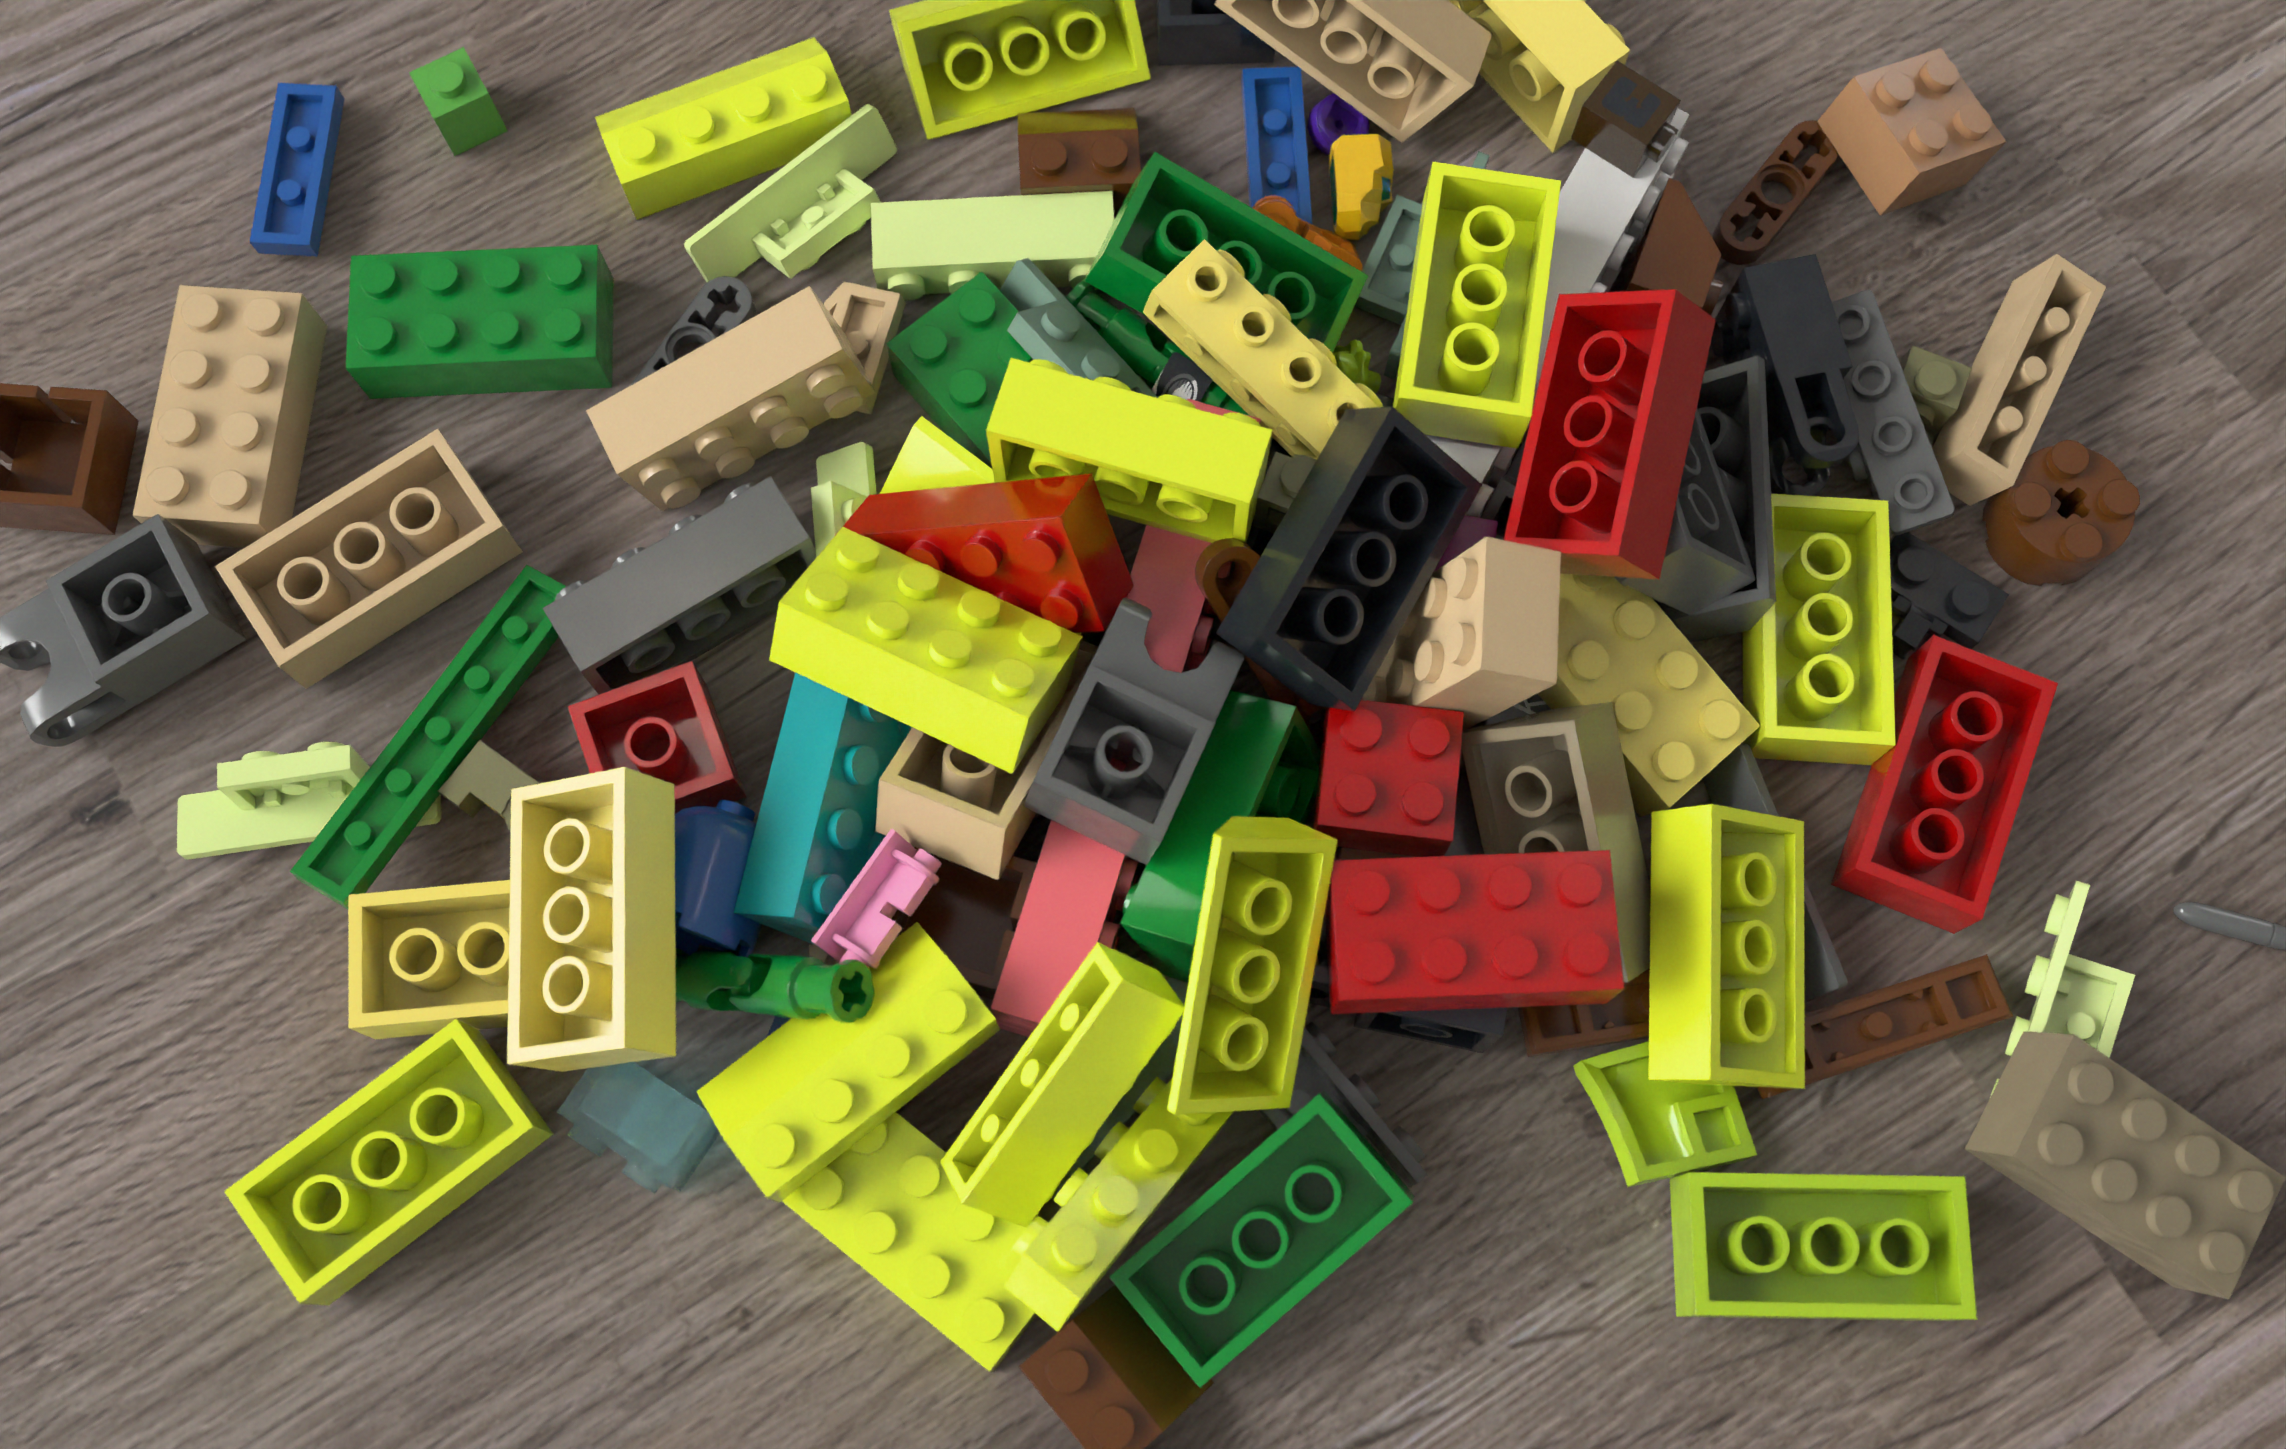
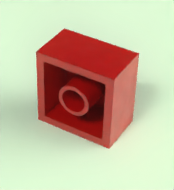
[567,661,747,814]
[1313,700,1464,857]

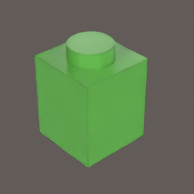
[409,47,508,156]

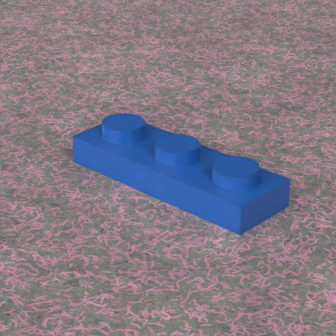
[1241,67,1313,224]
[250,83,345,257]

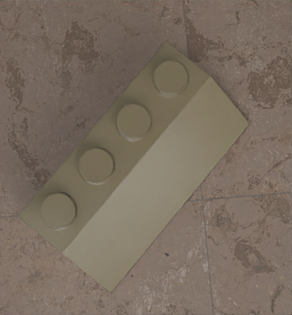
[1461,702,1651,982]

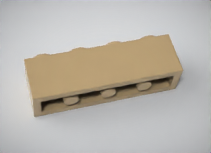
[1932,254,2106,506]

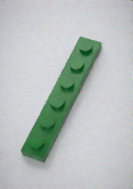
[290,565,566,909]

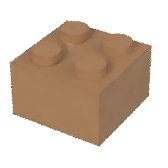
[1817,48,2006,216]

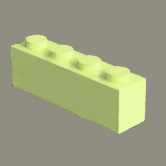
[871,191,1114,300]

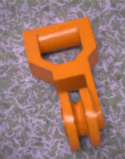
[1252,195,1362,271]

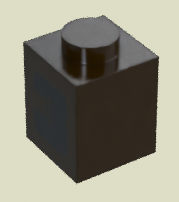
[1571,61,1681,178]

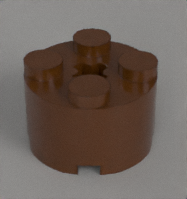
[1982,440,2140,586]

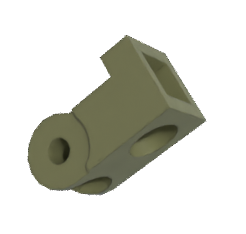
[438,740,540,832]

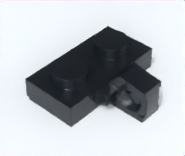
[1890,532,2009,660]

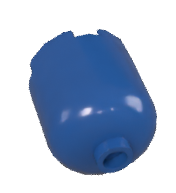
[675,800,762,957]

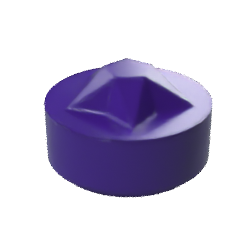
[1307,93,1369,156]

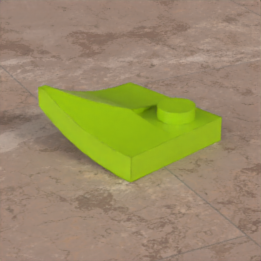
[1573,1041,1757,1187]

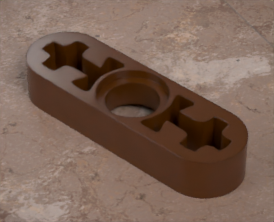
[1713,120,1839,265]

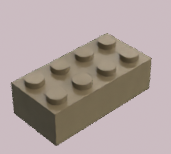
[1965,1031,2286,1299]

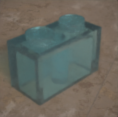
[557,1062,720,1194]

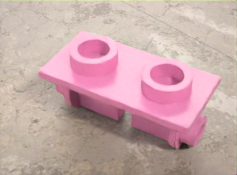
[811,829,942,969]

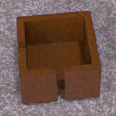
[0,383,139,535]
[891,846,1037,1000]

